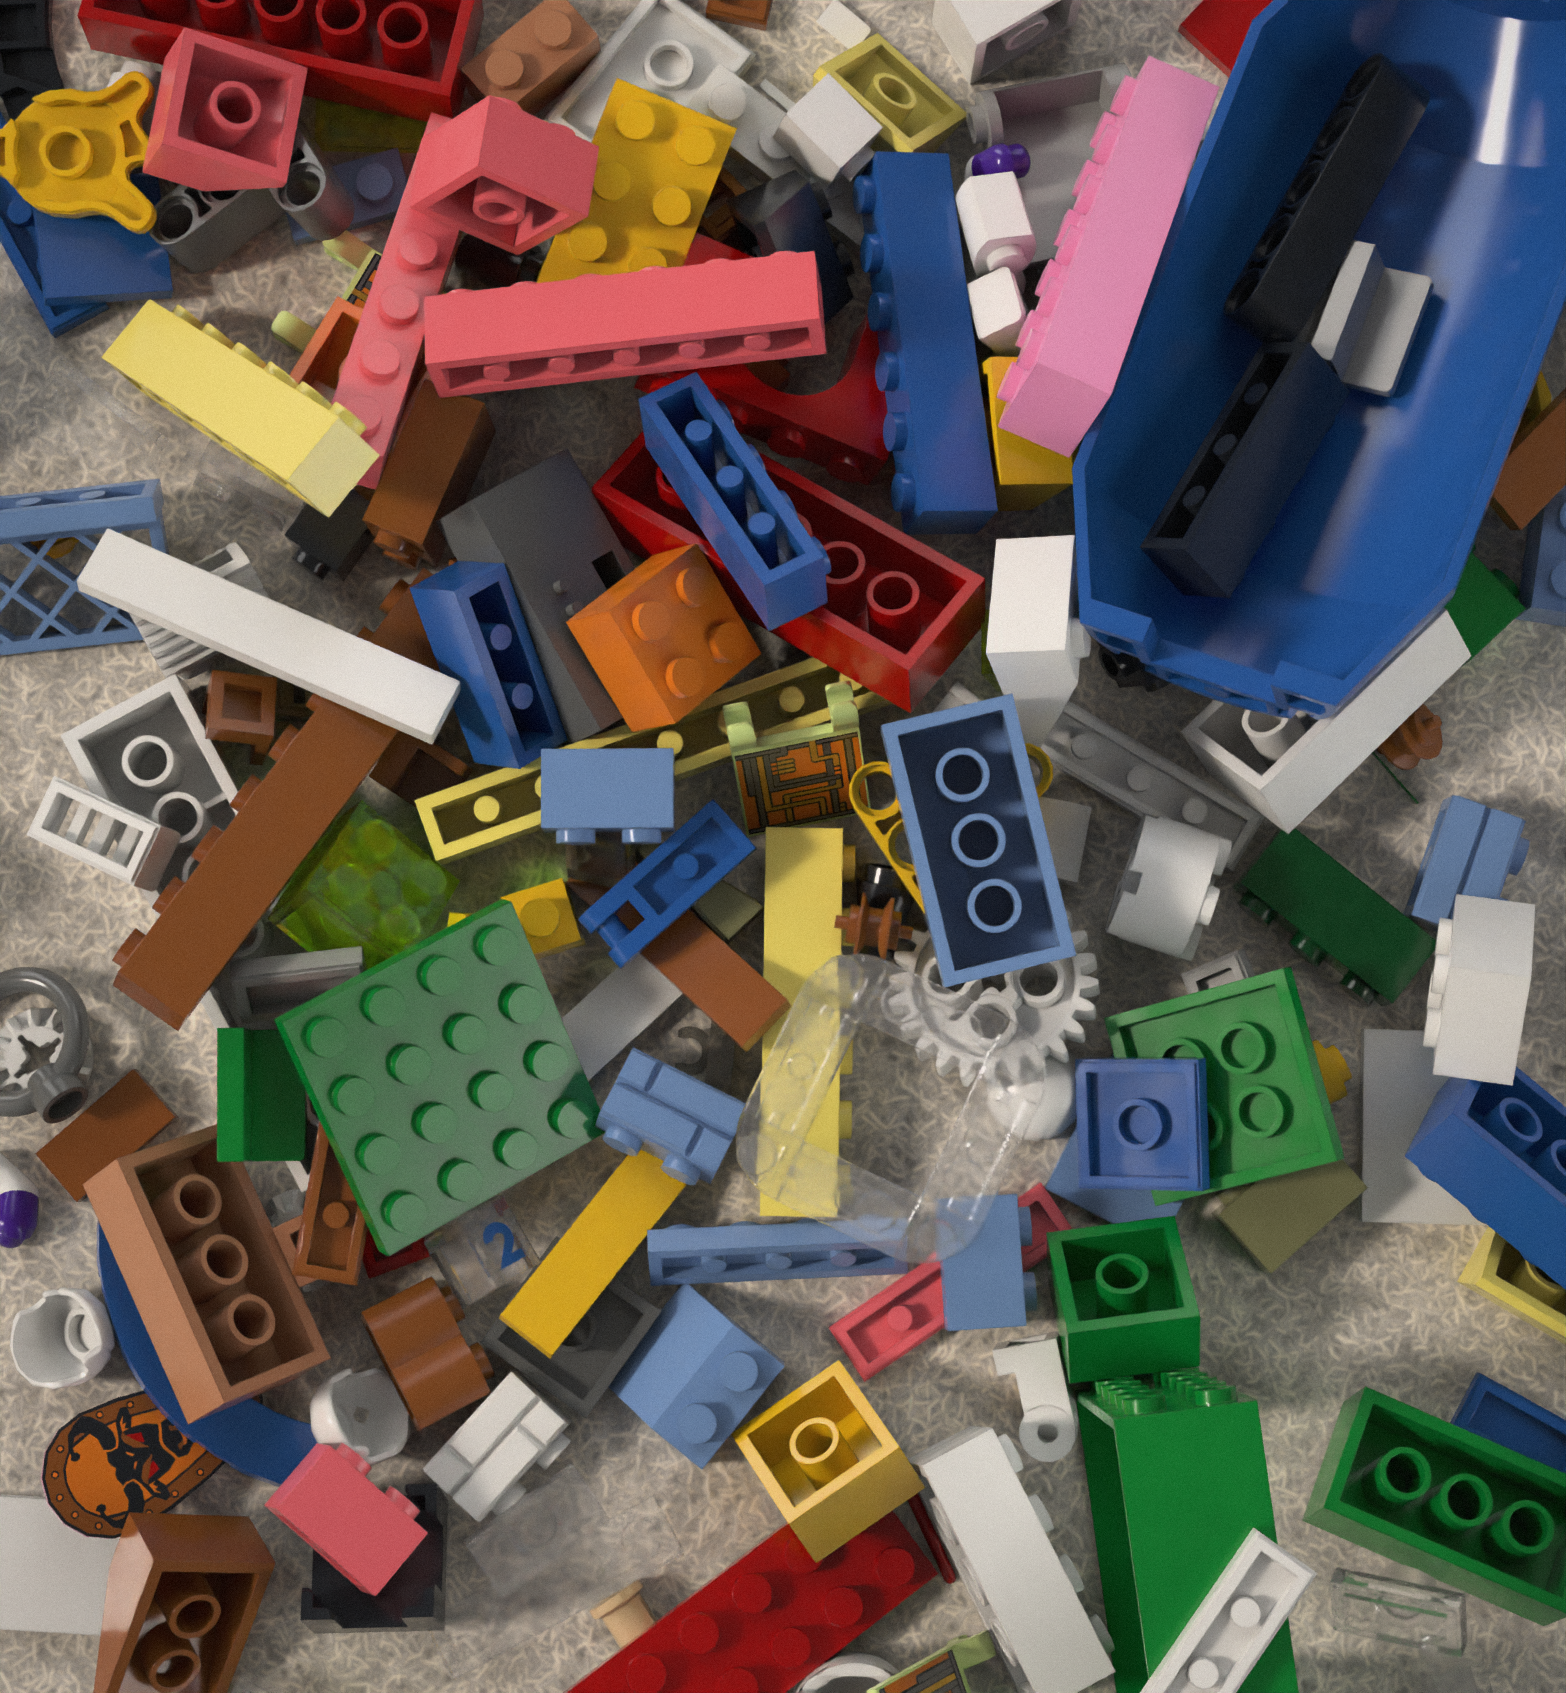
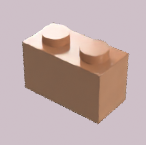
[461,0,601,115]

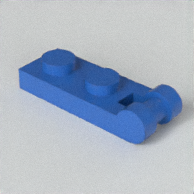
[578,799,757,969]

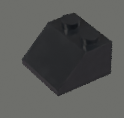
[726,170,855,325]

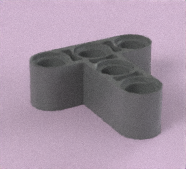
[149,115,355,273]

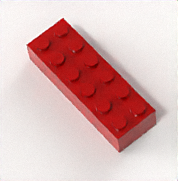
[77,0,484,122]
[591,431,986,713]

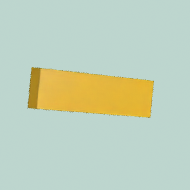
[499,1149,687,1359]

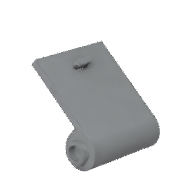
[966,63,1132,271]

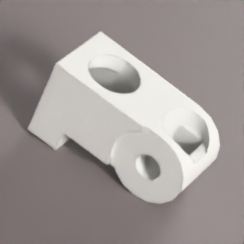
[992,1331,1079,1462]

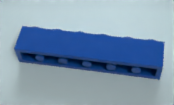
[852,151,998,535]

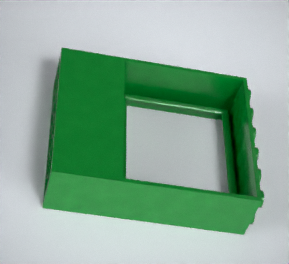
[1075,1367,1299,1693]

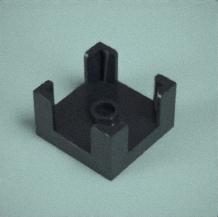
[300,1483,448,1634]

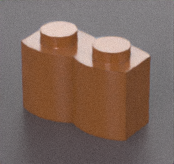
[359,1276,495,1432]

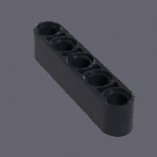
[1223,53,1430,343]

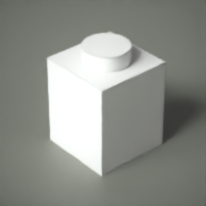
[773,73,883,191]

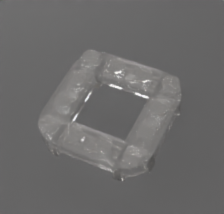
[736,954,1046,1264]

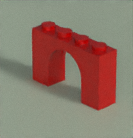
[634,232,890,485]

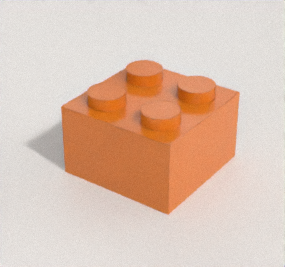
[566,543,762,732]

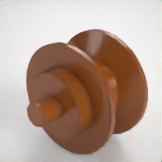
[1377,704,1443,770]
[834,893,913,962]

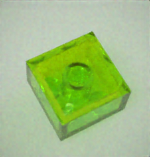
[267,800,460,969]

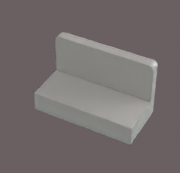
[1311,240,1434,397]

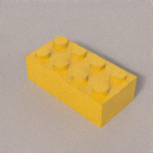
[536,78,737,283]

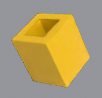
[500,878,586,960]

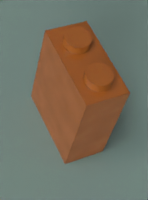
[362,379,496,570]

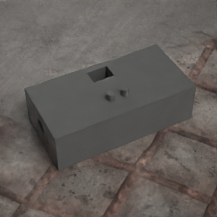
[436,448,635,747]

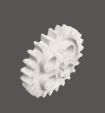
[890,910,1100,1090]

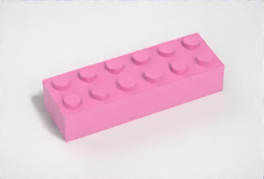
[996,56,1219,458]

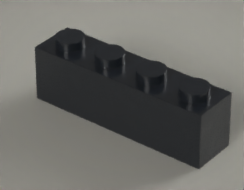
[1140,342,1350,598]

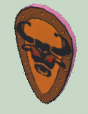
[41,1390,263,1539]

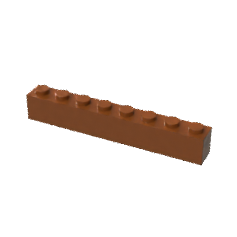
[112,567,441,1031]

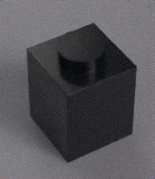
[284,490,375,581]

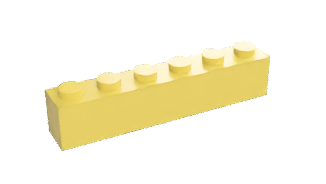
[102,299,380,518]
[760,827,855,1217]

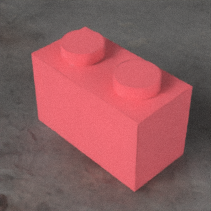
[264,1443,428,1596]

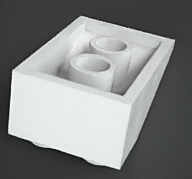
[986,535,1091,748]

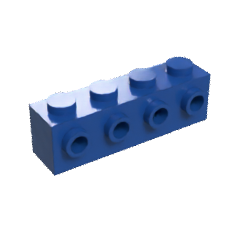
[638,372,831,631]

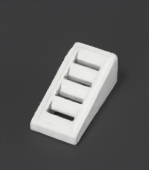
[967,267,1029,357]
[27,776,180,892]

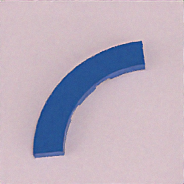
[97,1221,318,1487]

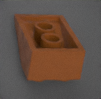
[93,1512,276,1693]

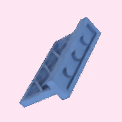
[0,479,170,655]

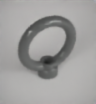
[0,967,90,1124]

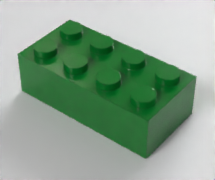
[1302,1386,1566,1626]

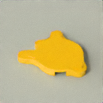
[0,71,157,234]

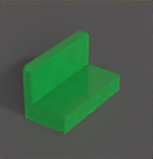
[217,1028,307,1162]

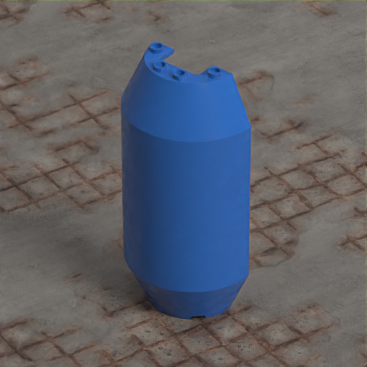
[1072,0,1566,720]

